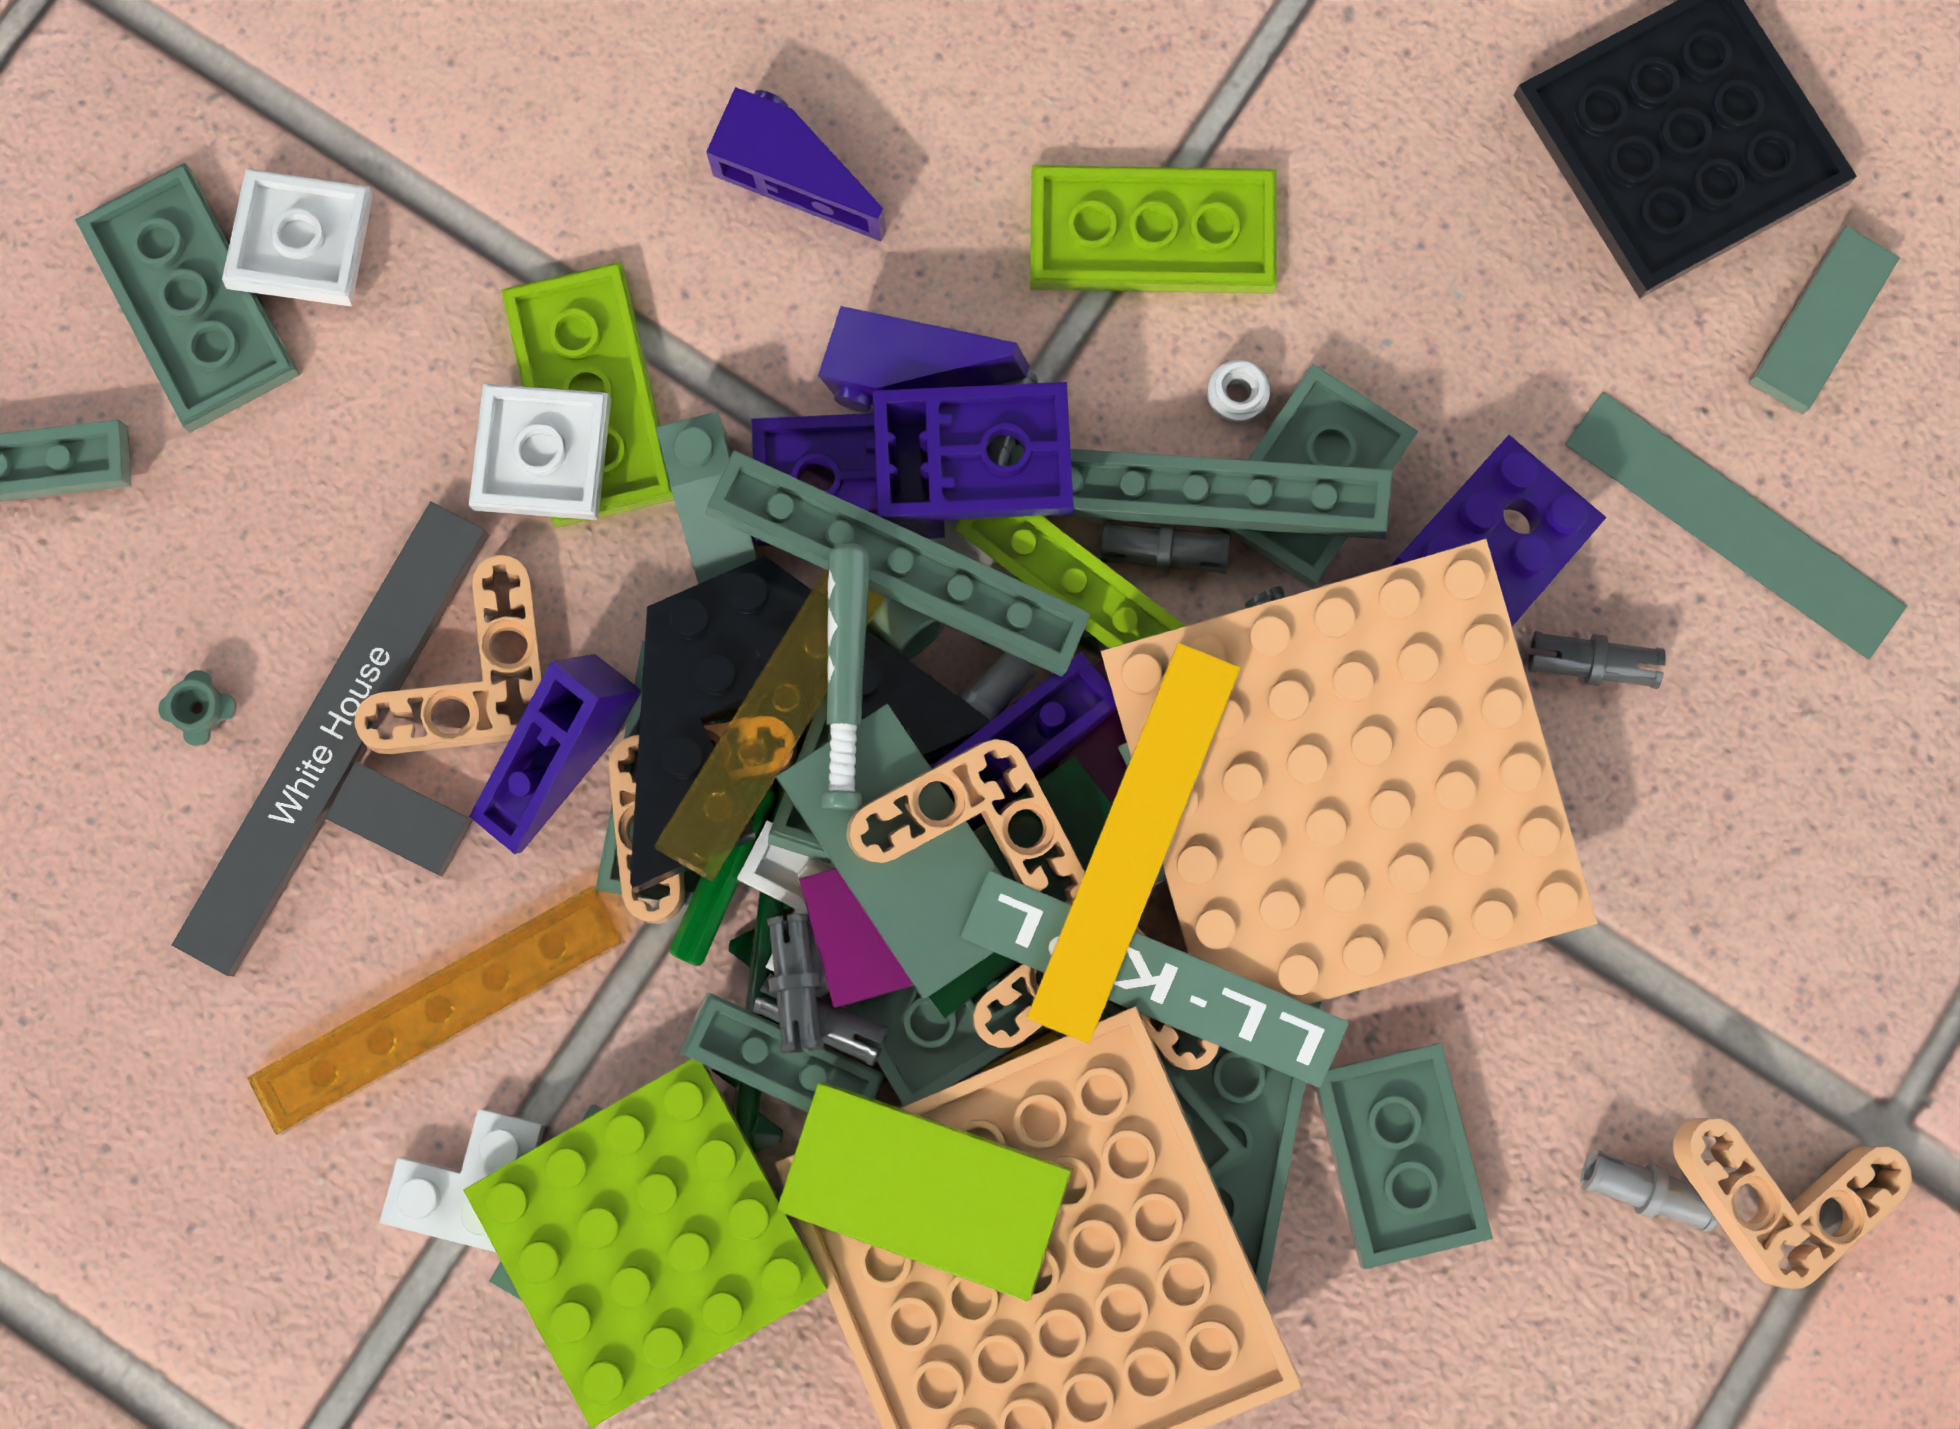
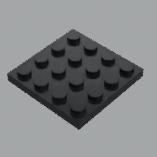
[1513,0,1857,299]

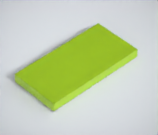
[1030,165,1277,294]
[501,262,674,528]
[777,1082,1073,1302]

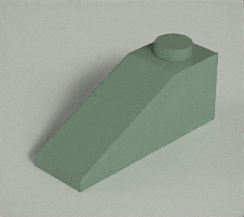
[656,411,758,584]

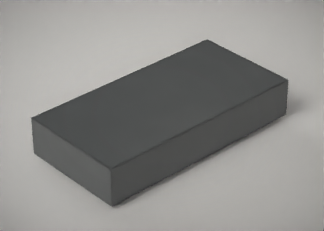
[325,761,473,877]

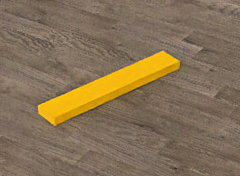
[1027,643,1241,1044]

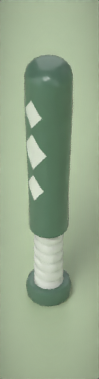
[821,543,869,810]

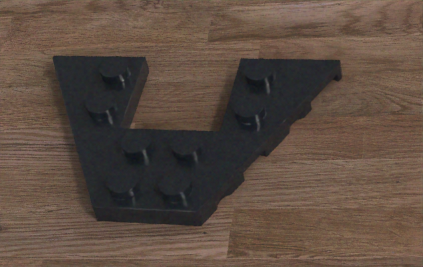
[630,555,990,894]

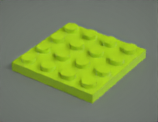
[463,1059,828,1429]

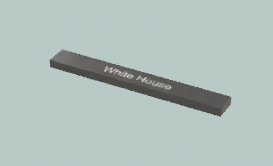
[171,501,489,977]

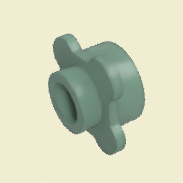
[158,670,237,746]

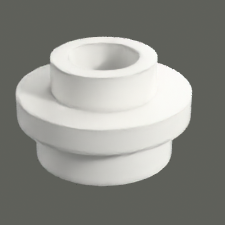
[1207,360,1270,423]

